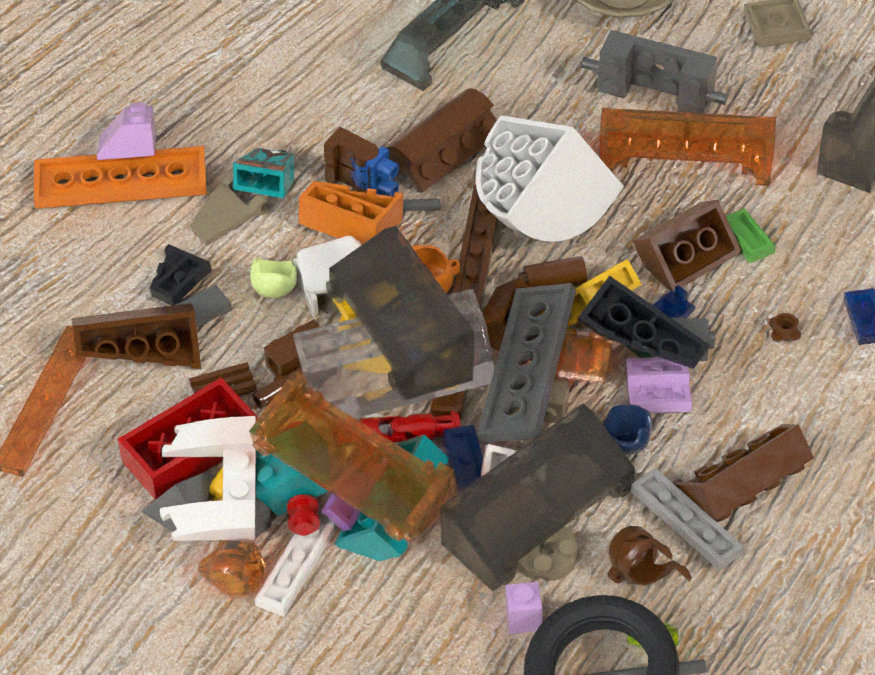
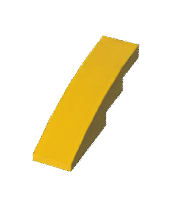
[536,259,642,327]

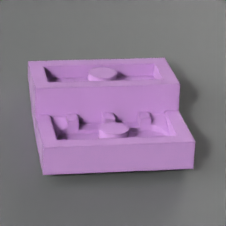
[625,357,692,413]

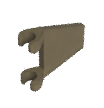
[190,168,270,246]

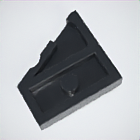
[150,244,212,306]

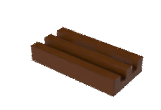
[189,362,257,396]

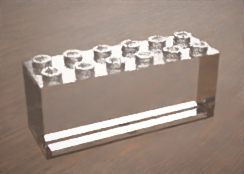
[293,289,494,428]

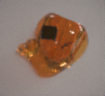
[198,538,265,598]

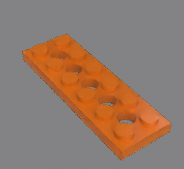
[34,146,207,209]

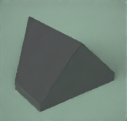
[141,472,211,532]

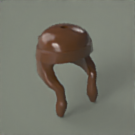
[608,526,692,586]

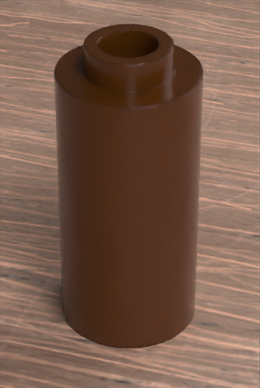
[518,256,587,287]

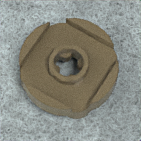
[514,518,578,581]

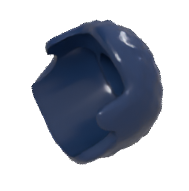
[602,404,652,455]

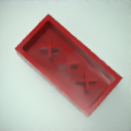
[117,378,260,500]

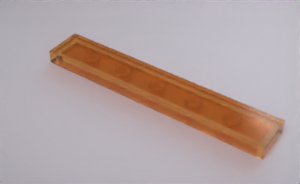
[0,325,86,477]

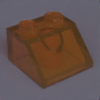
[555,328,614,383]

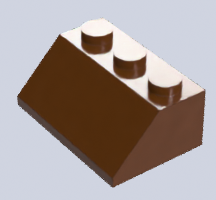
[633,200,742,292]

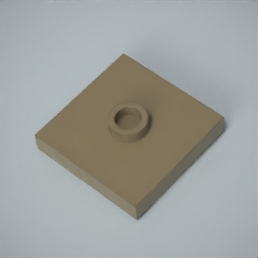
[744,0,812,47]

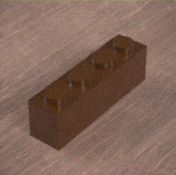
[71,303,201,369]
[672,424,814,522]

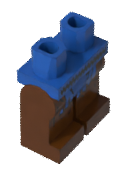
[324,127,399,196]

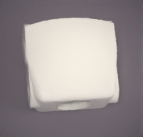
[293,236,373,316]

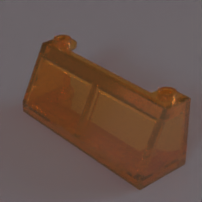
[599,108,776,186]
[249,371,458,544]

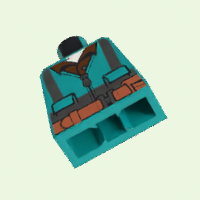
[233,148,294,198]

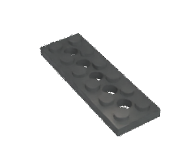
[477,283,576,443]

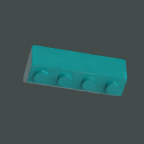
[334,435,449,561]

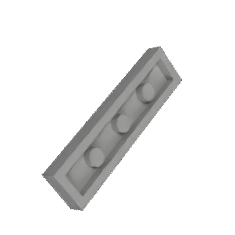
[631,468,744,571]

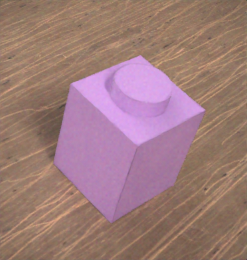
[505,582,542,634]

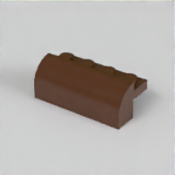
[385,88,497,193]

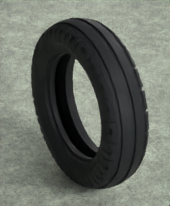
[524,595,679,675]

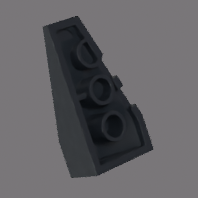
[577,275,710,369]

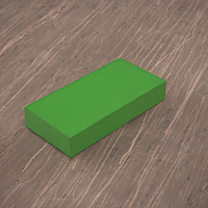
[726,208,776,263]

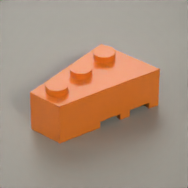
[299,181,404,252]

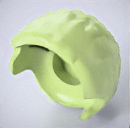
[250,258,297,298]

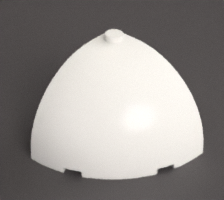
[476,115,624,242]

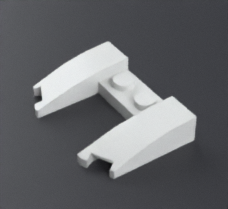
[160,416,256,541]

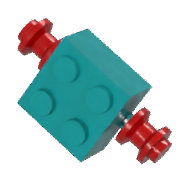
[255,422,331,536]

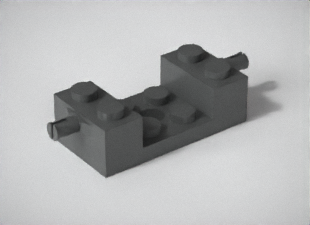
[581,30,728,119]

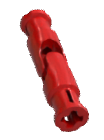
[333,411,461,448]

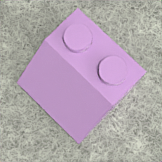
[97,103,156,160]

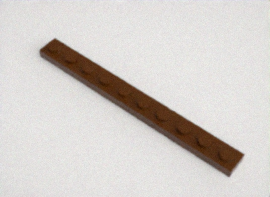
[430,185,498,420]

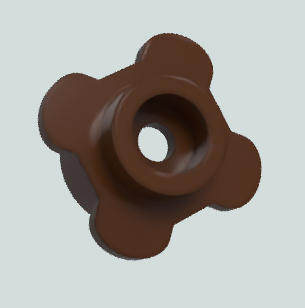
[769,313,801,342]

